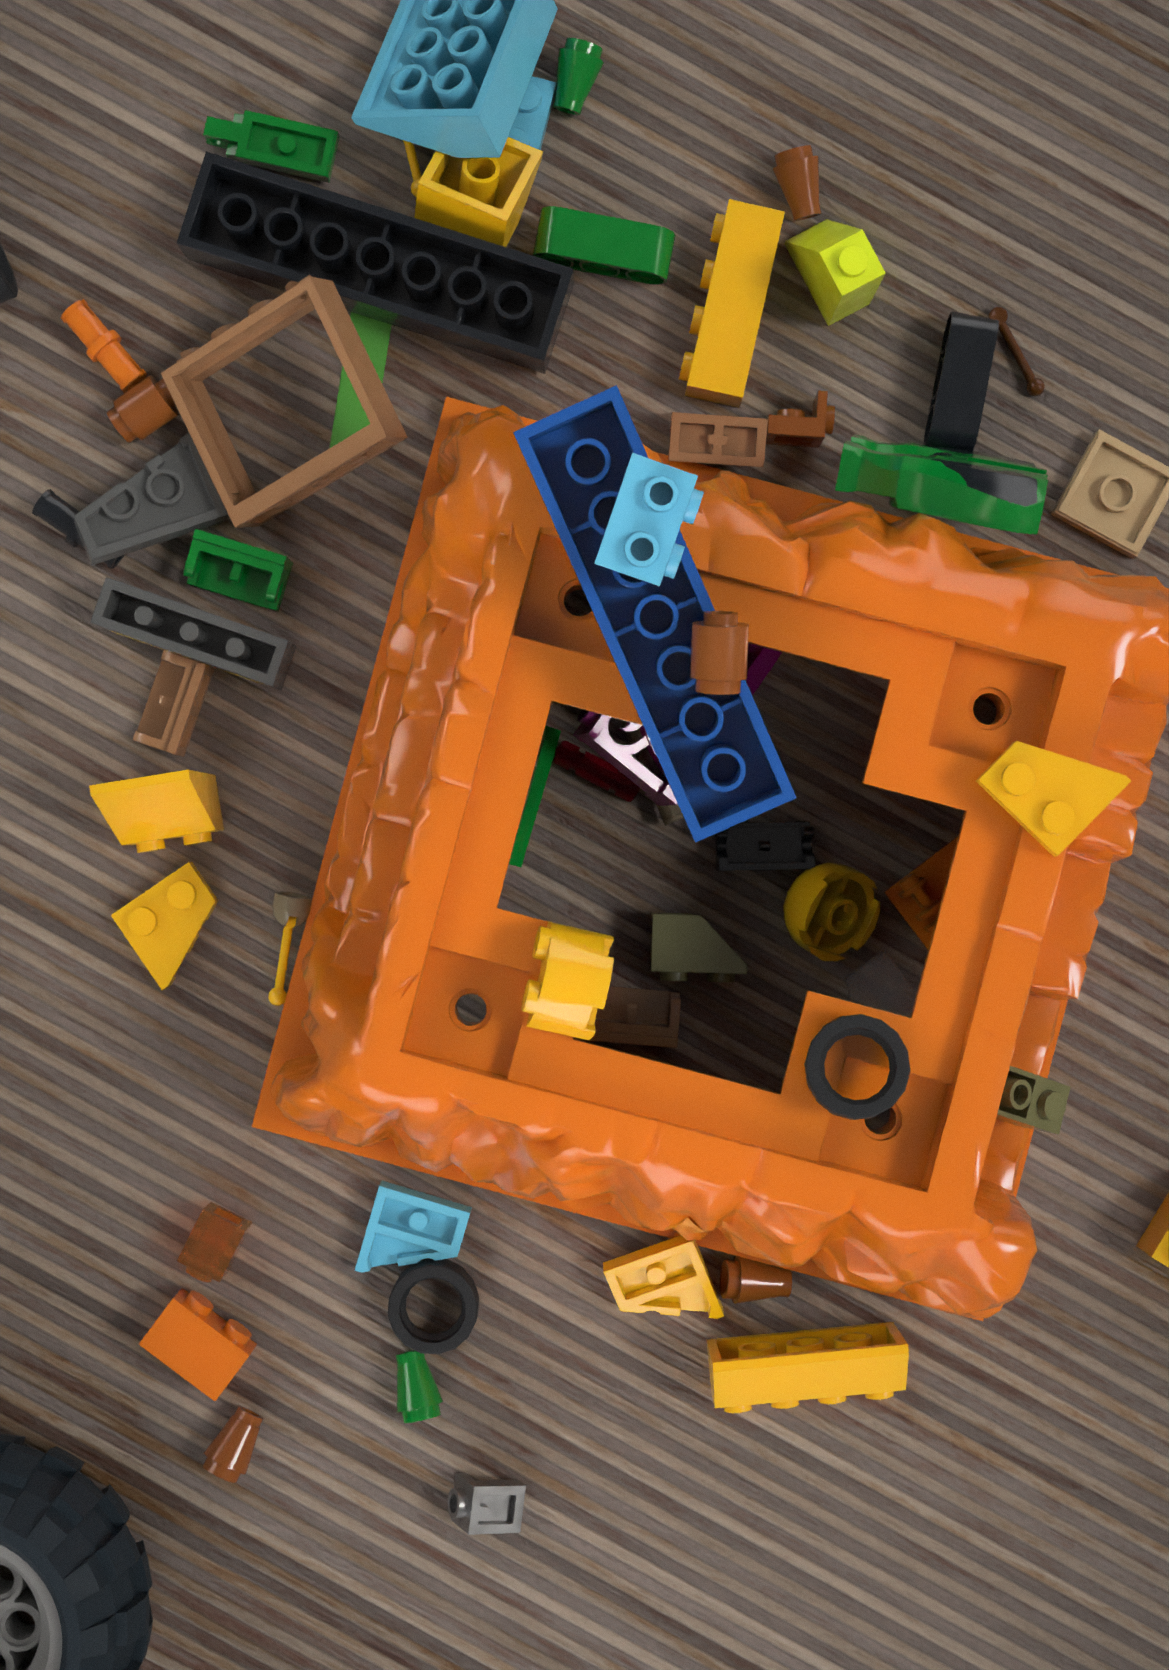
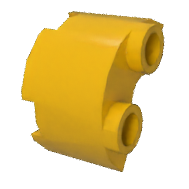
[521,921,614,1040]

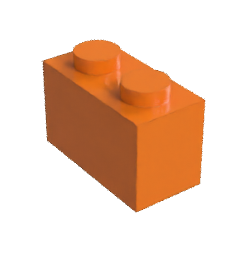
[138,1288,257,1401]

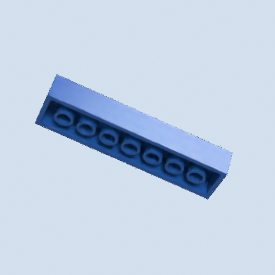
[513,385,797,843]

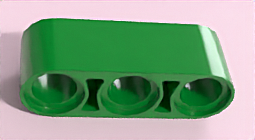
[532,206,676,285]

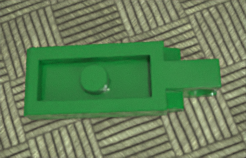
[203,110,340,183]

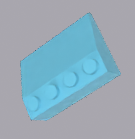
[351,0,558,158]

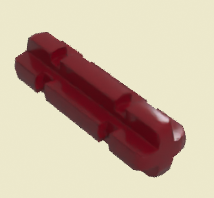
[553,741,640,802]

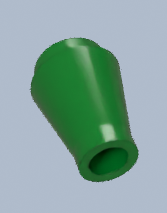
[553,38,604,115]
[396,1350,443,1423]

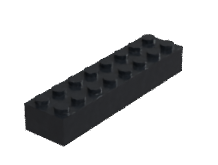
[177,151,574,374]

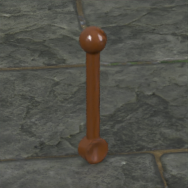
[988,307,1045,397]

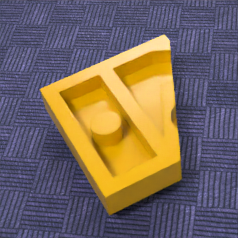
[976,741,1131,857]
[111,862,219,990]
[603,1235,724,1319]

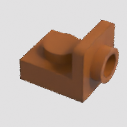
[766,390,835,448]

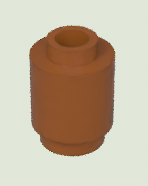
[106,375,179,443]
[690,611,749,695]

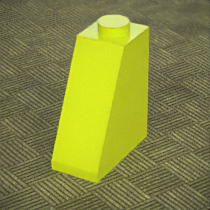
[784,219,886,326]

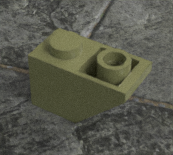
[650,912,747,983]
[996,1066,1071,1135]

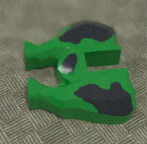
[835,434,1048,535]

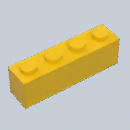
[679,199,785,408]

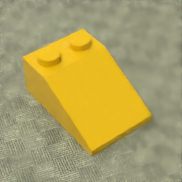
[89,769,224,853]

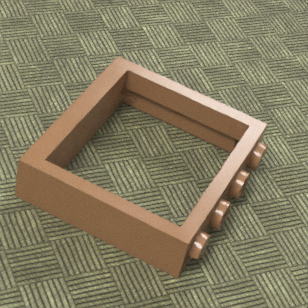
[161,275,408,528]

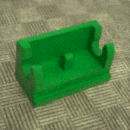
[183,529,293,612]

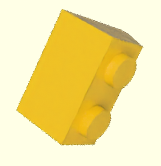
[414,137,543,247]

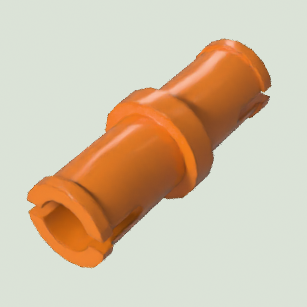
[61,299,147,393]

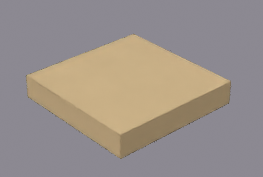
[1051,429,1169,559]

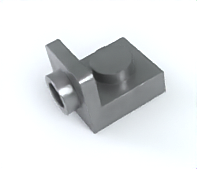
[448,1473,526,1535]

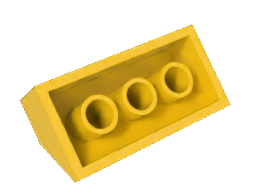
[706,1322,909,1413]

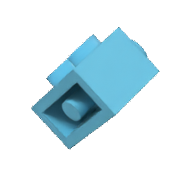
[594,453,704,586]

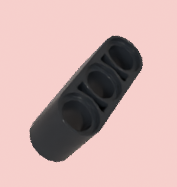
[923,311,999,451]

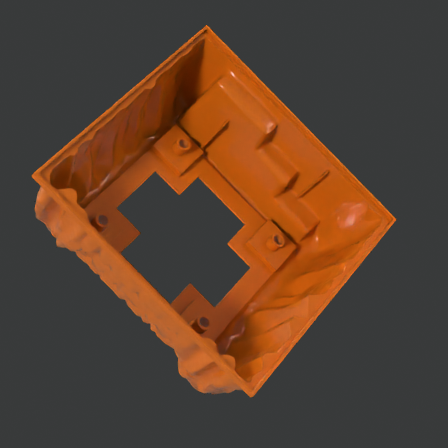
[251,397,1169,1321]

